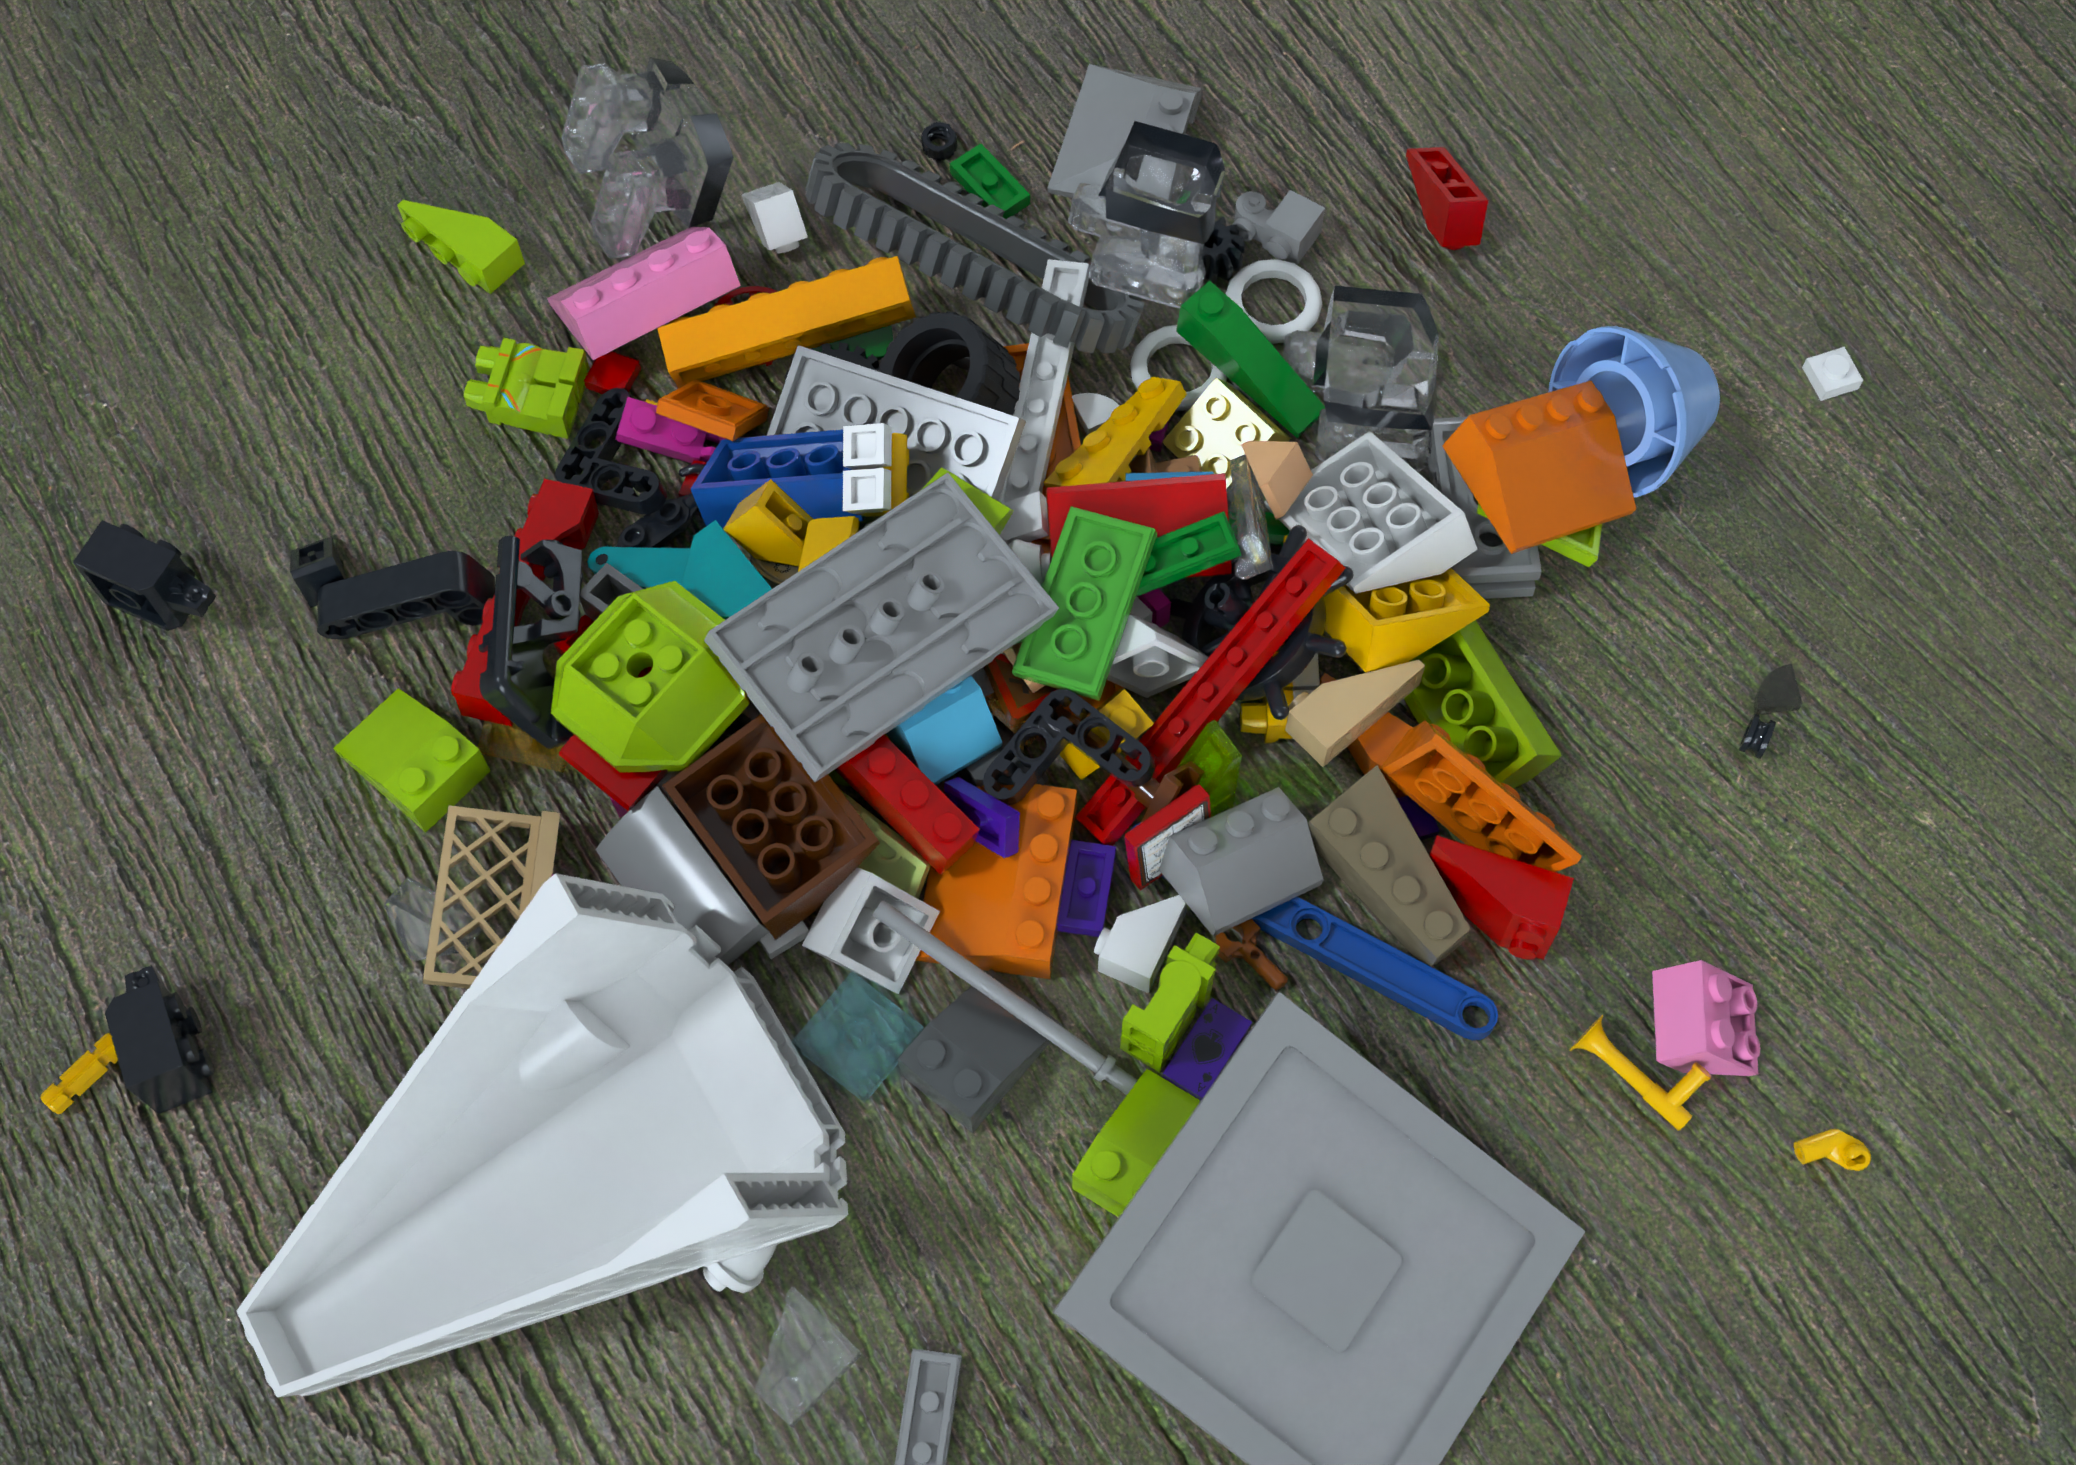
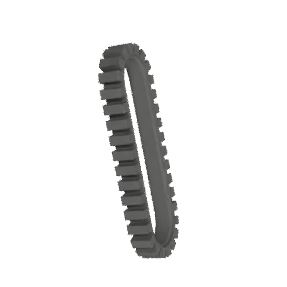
[805,143,1144,354]

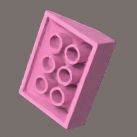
[547,227,741,360]

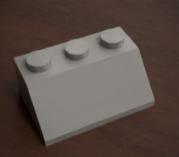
[1159,787,1323,936]

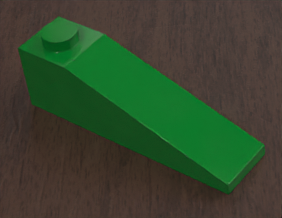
[1176,281,1326,438]

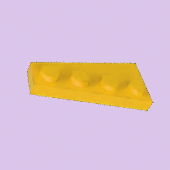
[1043,377,1187,489]

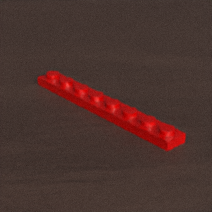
[1075,538,1346,846]

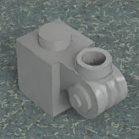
[1232,190,1325,265]

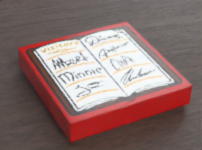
[1124,784,1211,891]

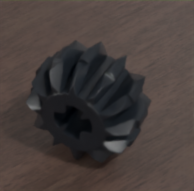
[1175,216,1245,284]

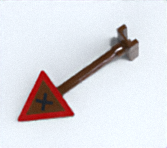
[983,654,1205,823]

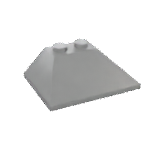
[1048,64,1203,208]

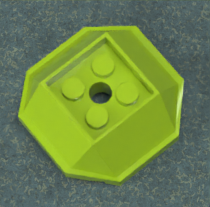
[551,581,750,772]

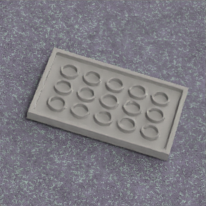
[767,345,1026,532]

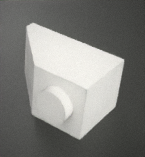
[742,182,808,253]
[1094,895,1187,994]

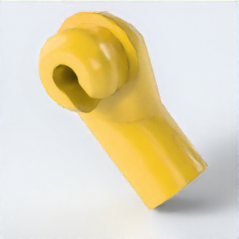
[1793,1129,1871,1171]

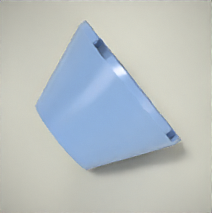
[1548,326,1720,498]

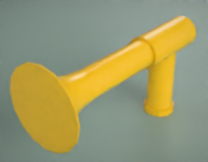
[1569,1014,1712,1131]

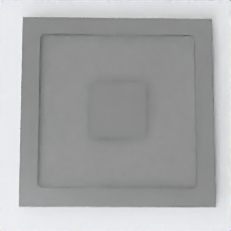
[1052,992,1585,1465]

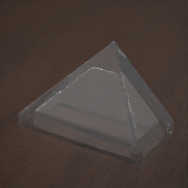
[384,877,488,961]

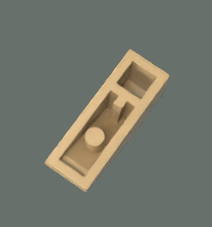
[1285,660,1425,767]

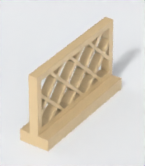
[423,805,560,989]

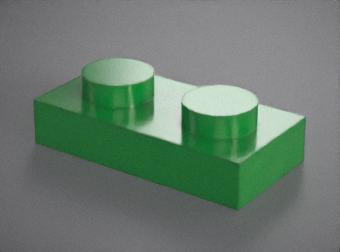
[949,143,1031,219]

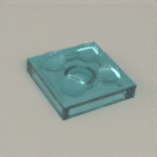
[792,971,924,1103]

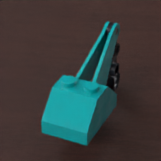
[588,463,772,620]

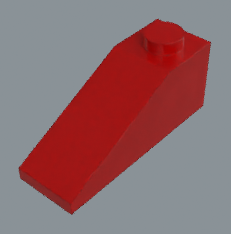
[1406,147,1489,250]

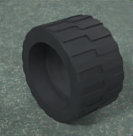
[879,311,1020,416]

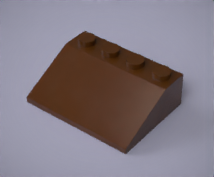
[662,714,880,940]

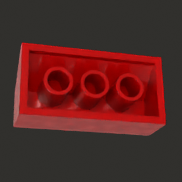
[1047,473,1232,577]

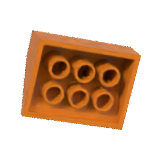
[1442,380,1636,554]
[1380,720,1582,872]
[915,784,1077,979]

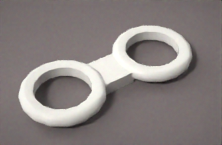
[1130,259,1323,411]

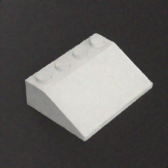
[1264,431,1477,594]

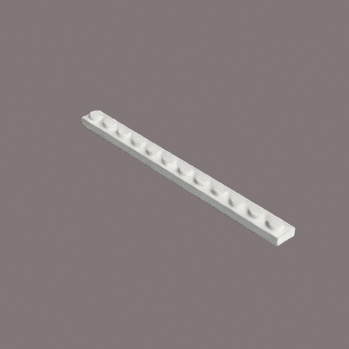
[972,259,1090,717]

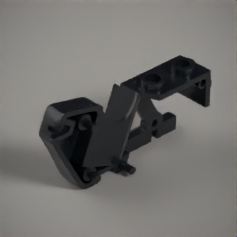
[478,536,583,749]

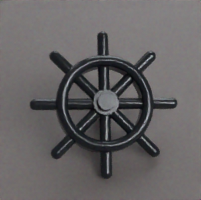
[1170,525,1354,731]

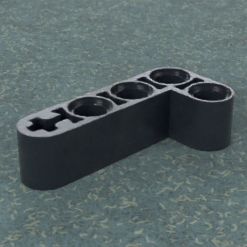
[317,551,495,640]

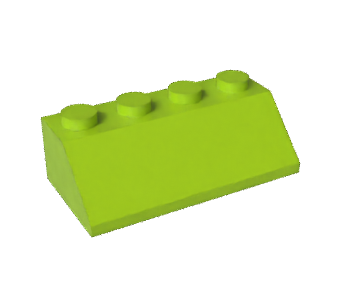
[1404,620,1562,788]

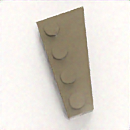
[1308,765,1471,968]

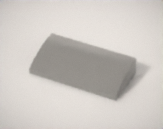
[595,786,769,966]

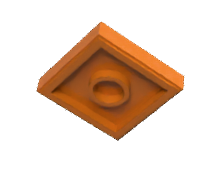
[656,379,769,441]

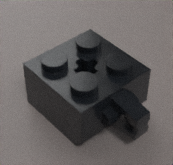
[72,520,216,631]
[105,965,215,1114]

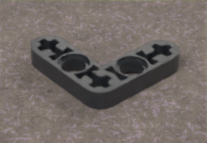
[555,388,667,514]
[983,689,1155,805]

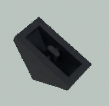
[290,536,347,608]

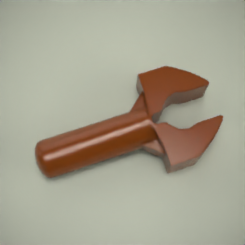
[1215,919,1288,991]

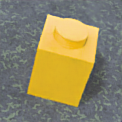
[723,479,813,566]
[1059,688,1154,780]

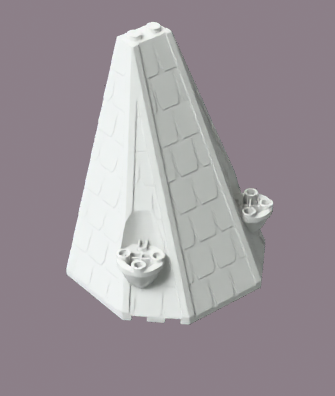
[236,873,848,1398]

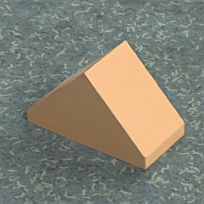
[1241,441,1313,519]

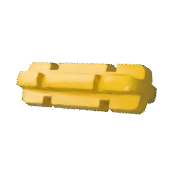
[40,1033,118,1114]

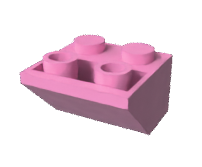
[1652,960,1760,1076]

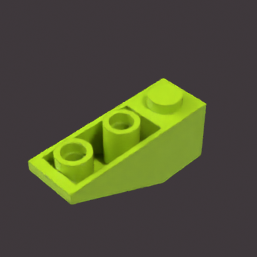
[397,200,525,294]

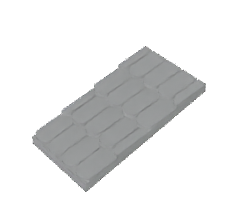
[704,473,1059,782]

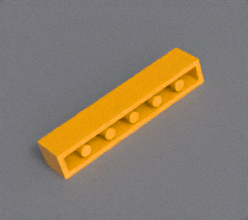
[657,256,916,388]

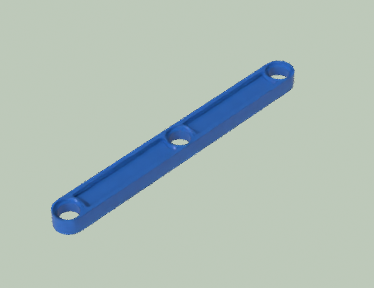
[1132,822,1498,1041]

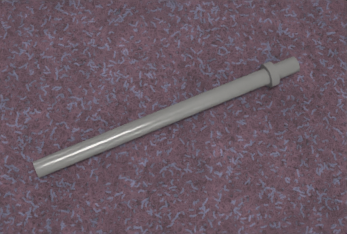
[872,900,1137,1095]

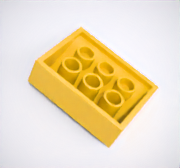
[1283,535,1490,672]

